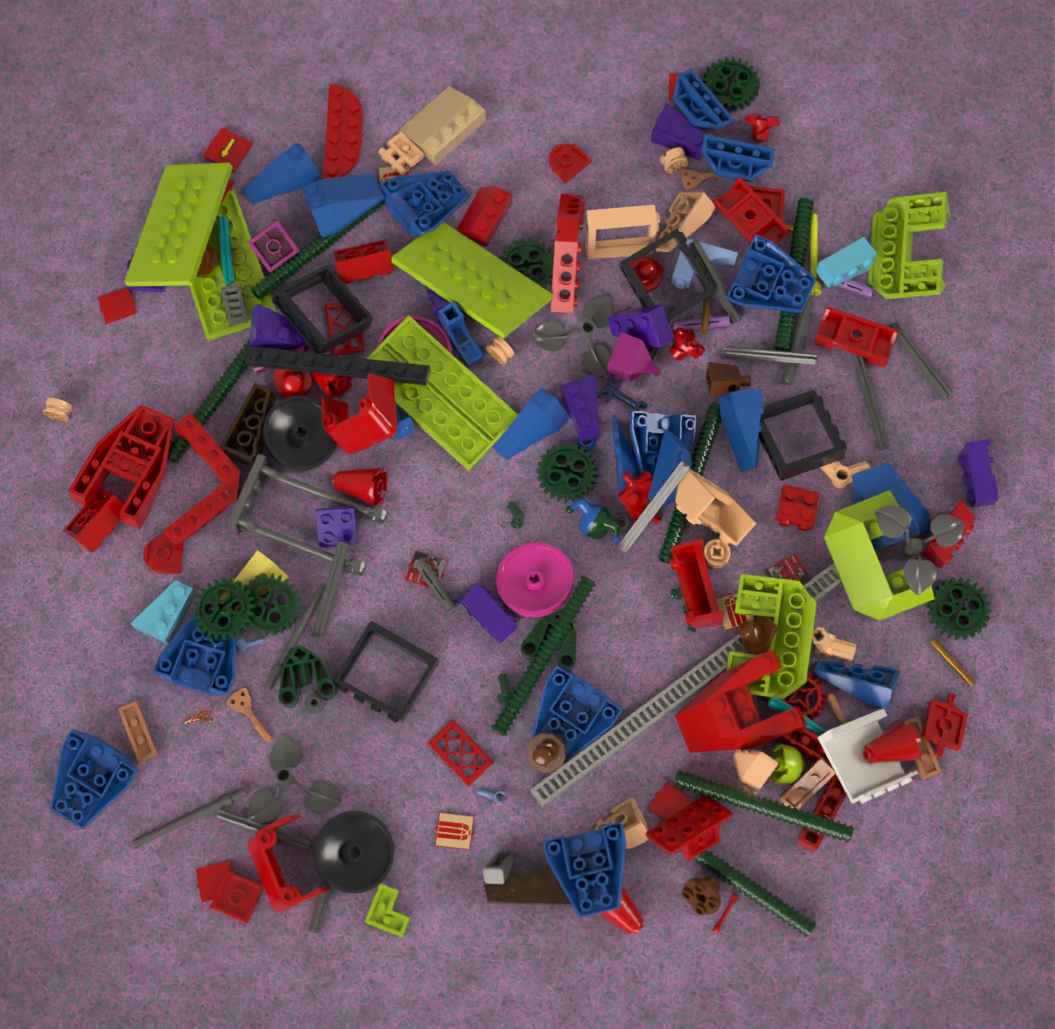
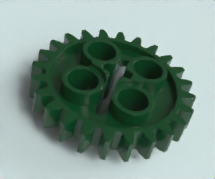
[702,57,760,112]
[499,238,554,290]
[537,442,598,504]
[238,573,302,636]
[192,577,257,642]
[926,577,992,640]

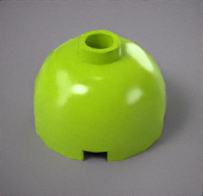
[770,744,805,785]

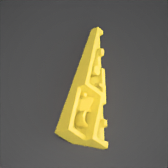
[212,550,289,612]

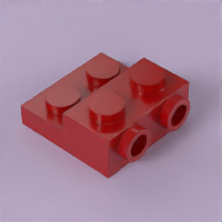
[775,484,821,532]

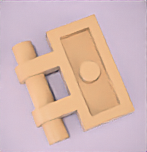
[378,132,425,175]

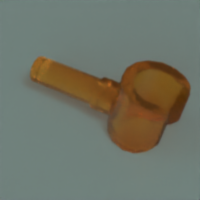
[184,709,213,724]

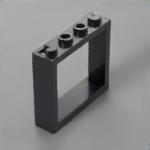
[618,228,716,322]
[272,265,374,354]
[758,390,847,481]
[334,621,439,723]

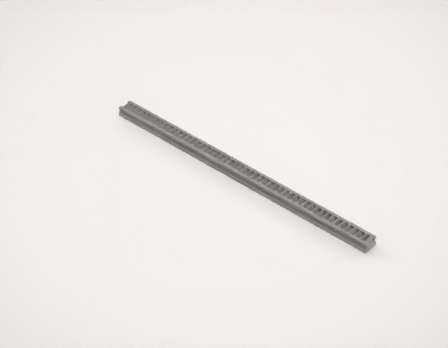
[530,563,842,808]

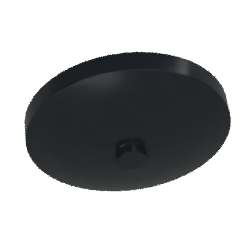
[262,396,337,471]
[313,811,394,894]

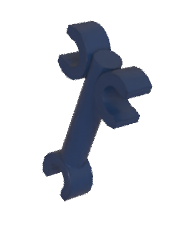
[598,375,648,411]

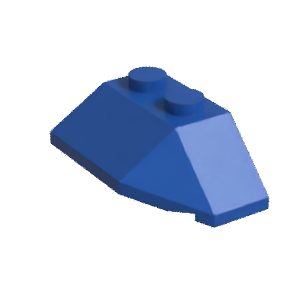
[673,69,735,128]
[701,134,775,182]
[648,429,693,507]

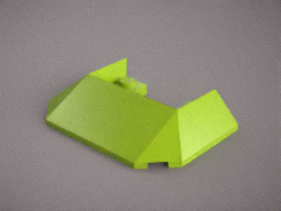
[868,192,951,299]
[824,490,935,621]
[727,574,817,699]

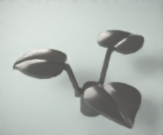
[532,296,613,377]
[875,506,964,595]
[246,734,342,823]

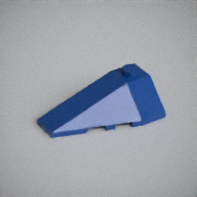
[242,142,322,204]
[493,387,570,460]
[718,389,764,472]
[612,414,641,492]
[813,661,900,710]

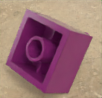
[247,219,300,272]
[607,332,660,382]

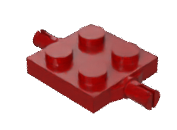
[617,471,662,524]
[921,693,968,757]

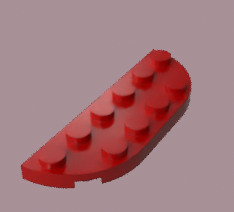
[323,84,363,179]

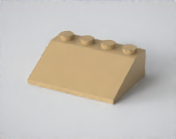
[398,86,486,166]

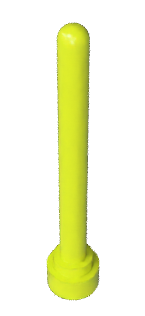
[810,213,821,295]

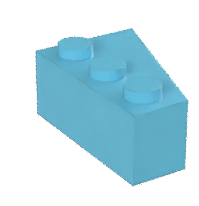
[816,237,877,288]
[130,580,197,644]

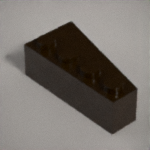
[220,383,276,467]
[483,867,572,906]

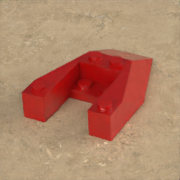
[67,404,175,530]
[675,650,808,753]

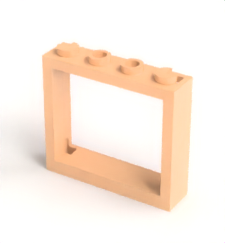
[585,205,660,260]

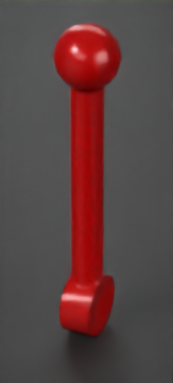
[713,895,738,933]

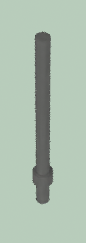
[264,583,326,689]
[133,789,247,848]

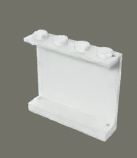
[818,709,918,804]

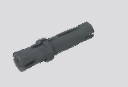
[413,557,457,611]

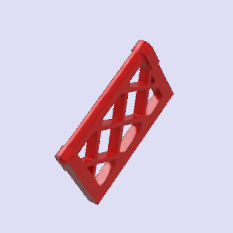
[324,302,365,356]
[428,720,494,786]

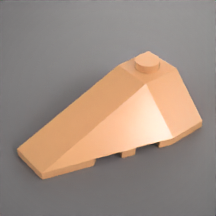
[655,192,716,252]
[733,749,778,795]
[584,797,649,849]

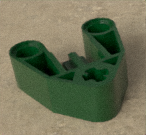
[521,609,576,672]
[278,645,337,708]

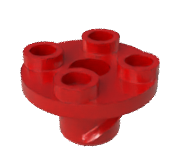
[744,113,781,142]
[627,257,663,293]
[669,327,706,361]
[274,369,311,398]

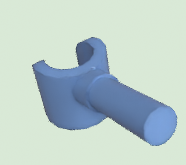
[236,638,264,652]
[477,789,505,804]

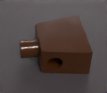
[705,362,751,397]

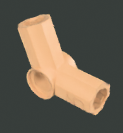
[820,461,870,489]
[812,627,856,661]

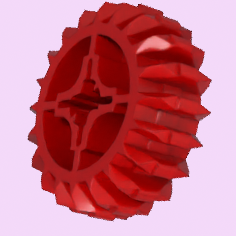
[781,673,827,721]

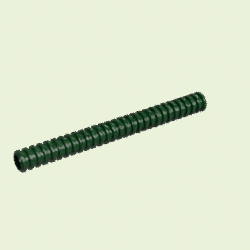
[774,198,814,351]
[251,199,386,300]
[168,340,250,463]
[658,403,721,564]
[491,576,596,736]
[674,770,854,843]
[658,819,816,938]

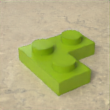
[365,883,411,938]

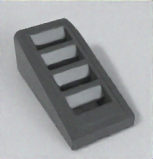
[221,284,248,326]
[483,852,516,884]

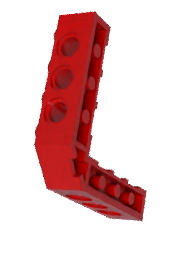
[551,194,586,313]
[163,413,240,549]
[772,711,847,853]

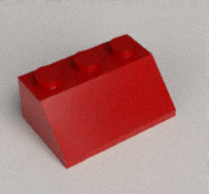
[456,186,512,247]
[333,239,394,284]
[63,488,124,553]
[921,500,976,568]

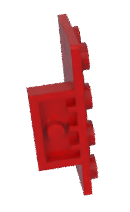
[645,796,733,861]

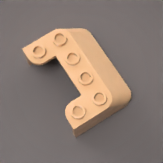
[675,469,756,547]

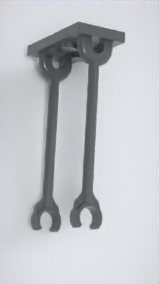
[228,454,387,576]

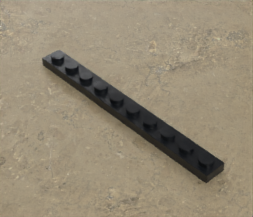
[244,346,431,385]

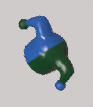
[566,497,621,543]

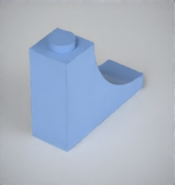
[671,238,738,289]

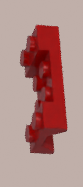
[712,177,789,245]
[814,306,898,368]

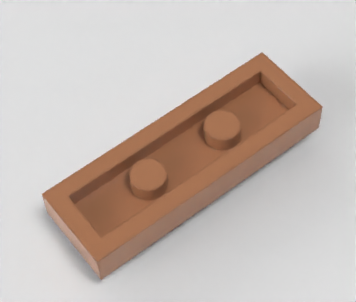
[118,701,159,764]
[905,716,942,780]
[780,757,836,810]

